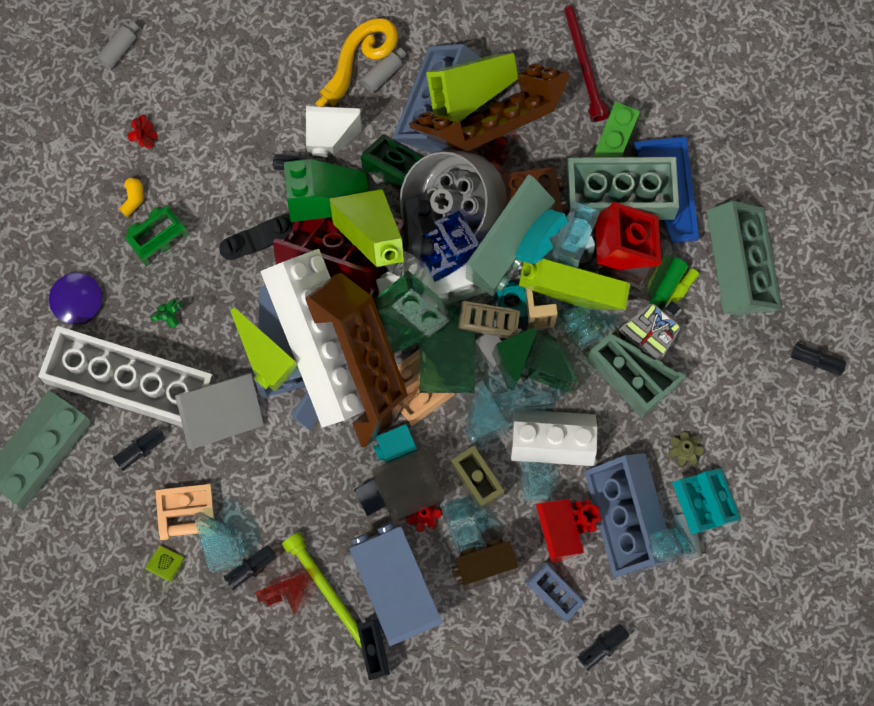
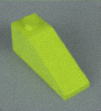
[230,307,298,392]

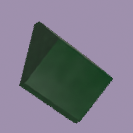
[361,135,423,190]
[492,328,537,391]

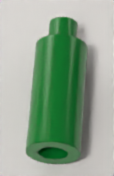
[649,257,689,308]

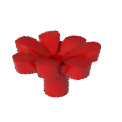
[127,114,158,149]
[406,496,442,532]

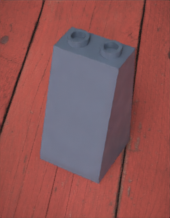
[256,286,306,398]
[348,522,443,646]

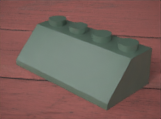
[566,157,679,220]
[466,175,555,296]
[707,201,782,316]
[0,390,92,509]

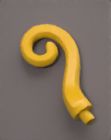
[315,18,399,107]

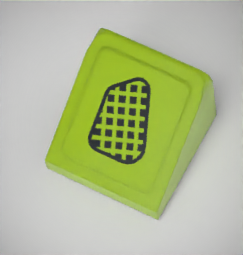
[145,546,184,583]

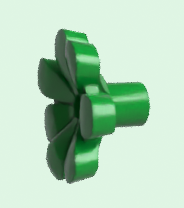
[149,299,183,328]

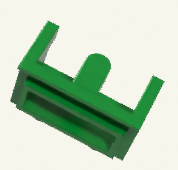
[124,205,189,267]

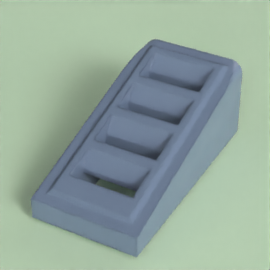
[524,562,585,622]

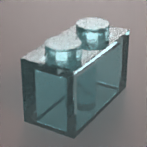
[552,201,600,268]

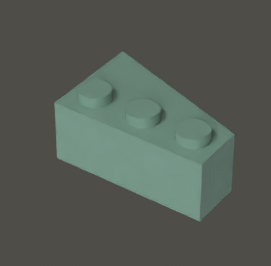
[587,333,686,418]

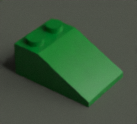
[284,159,368,222]

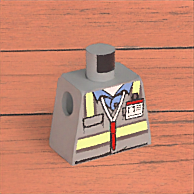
[617,301,682,361]

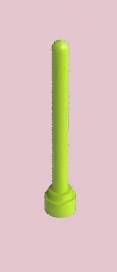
[282,531,362,648]

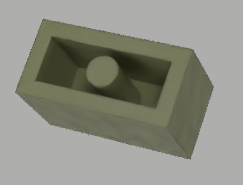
[451,445,505,511]

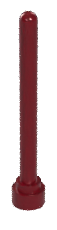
[564,5,610,122]

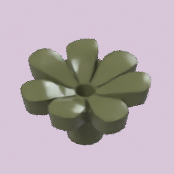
[668,432,704,467]

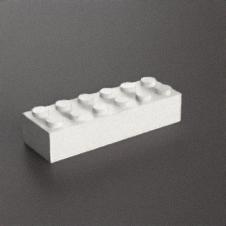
[260,249,365,427]
[38,326,216,427]

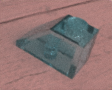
[465,380,509,448]
[195,512,246,573]

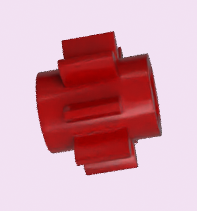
[571,499,602,534]

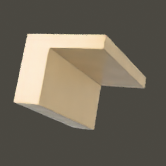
[525,288,557,330]

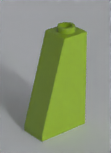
[426,53,518,121]
[330,189,404,267]
[519,259,630,310]

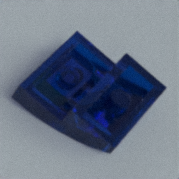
[420,211,480,283]

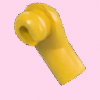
[118,177,144,218]

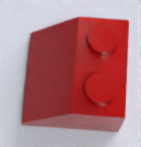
[595,202,662,270]

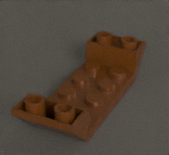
[409,63,569,152]
[305,273,408,447]

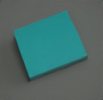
[672,468,741,535]

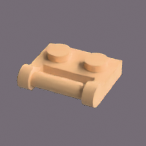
[155,484,216,540]

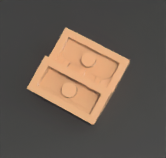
[397,349,455,427]

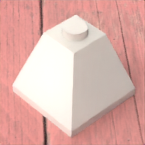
[306,106,362,158]

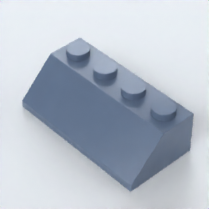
[392,44,481,153]
[584,454,675,578]

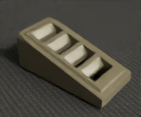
[458,301,520,339]

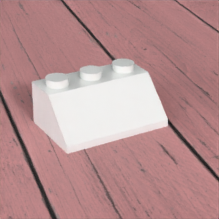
[511,409,597,466]

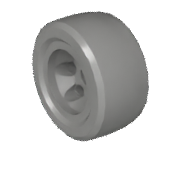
[400,149,507,252]

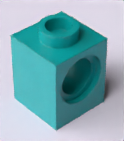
[496,282,528,325]
[373,424,417,466]

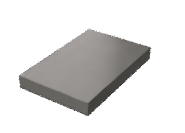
[175,373,264,449]

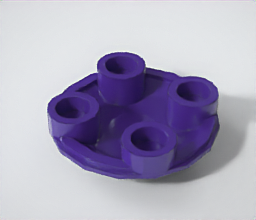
[49,272,102,325]

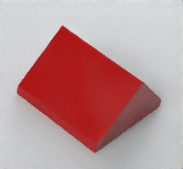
[536,499,584,564]

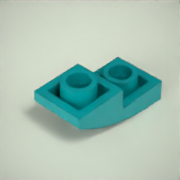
[515,209,568,264]

